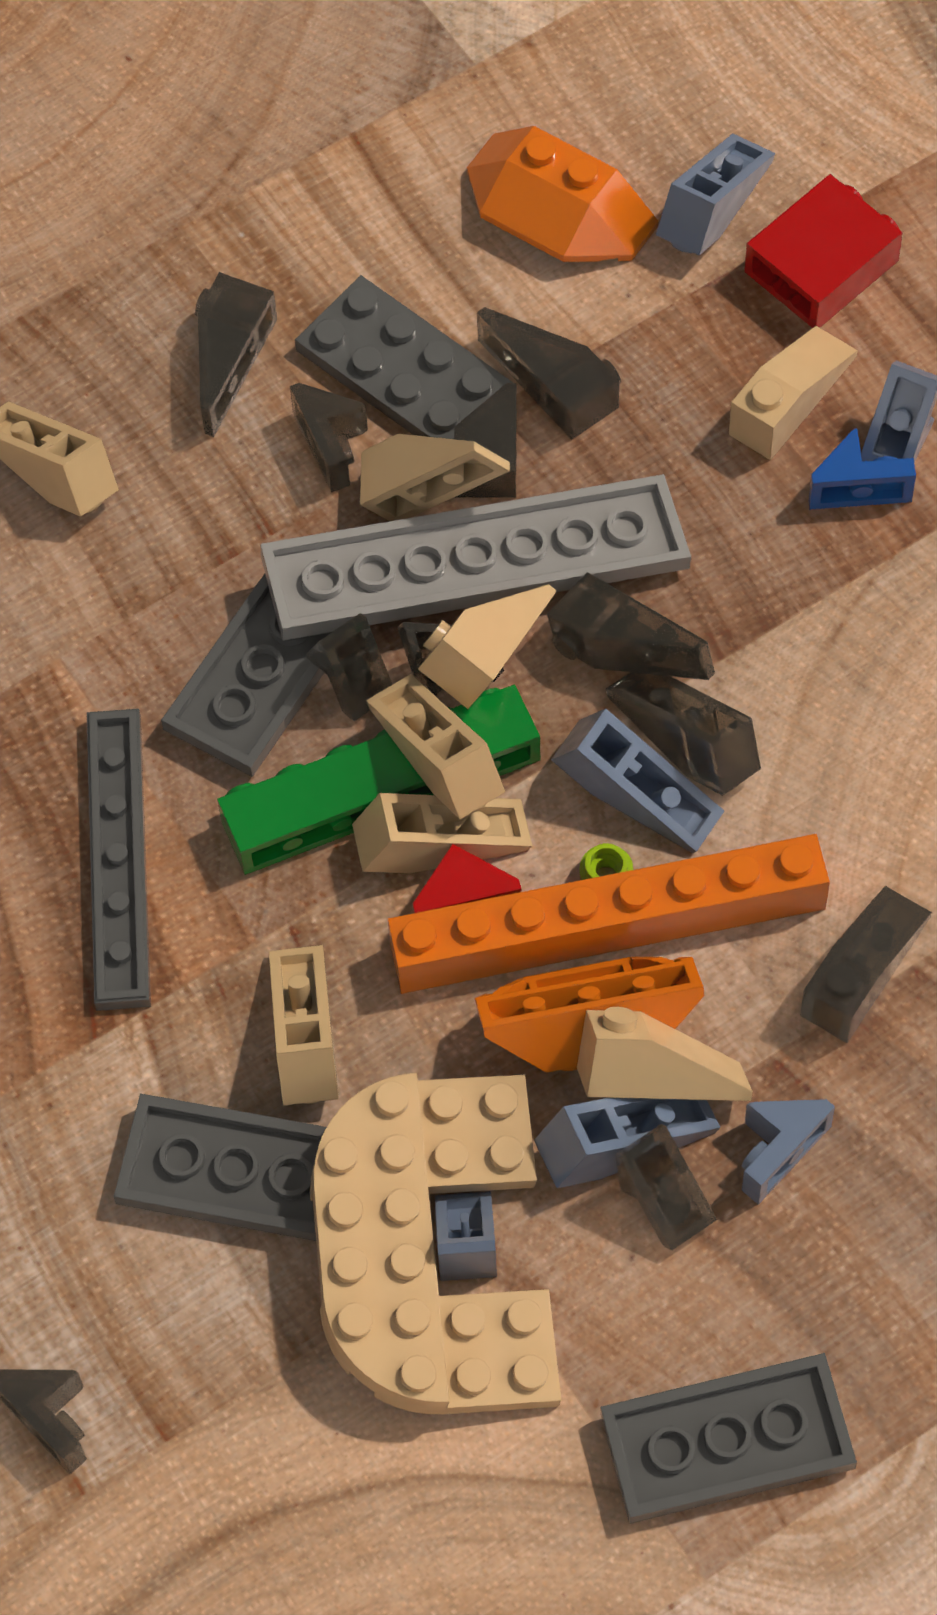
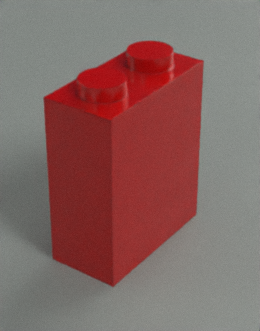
[744,174,903,328]

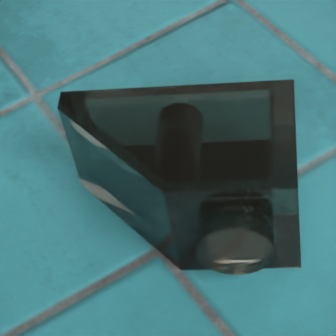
[454,383,517,498]

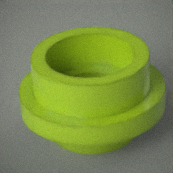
[579,843,633,880]

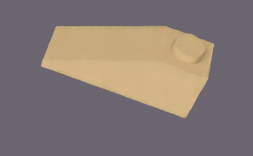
[729,326,858,460]
[0,401,119,517]
[360,434,510,521]
[418,584,556,709]
[366,674,505,819]
[352,793,532,873]
[269,945,339,1106]
[577,1007,753,1101]

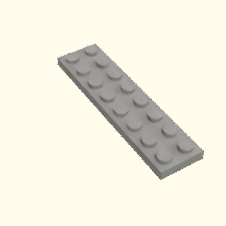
[260,474,691,641]

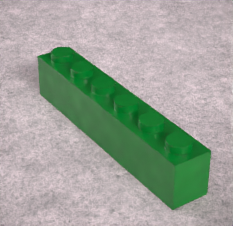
[217,684,541,875]

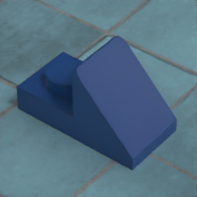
[808,428,916,510]

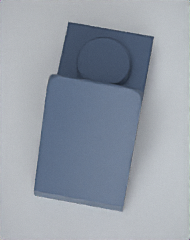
[861,360,937,463]
[742,1099,835,1205]

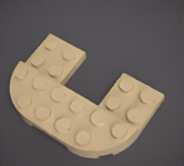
[310,1073,561,1414]

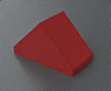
[413,844,522,913]

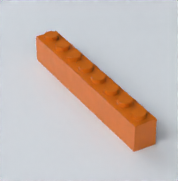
[388,834,830,994]

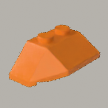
[467,126,658,262]
[475,957,705,1073]

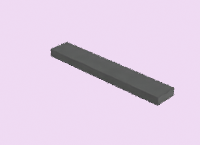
[87,709,151,1011]

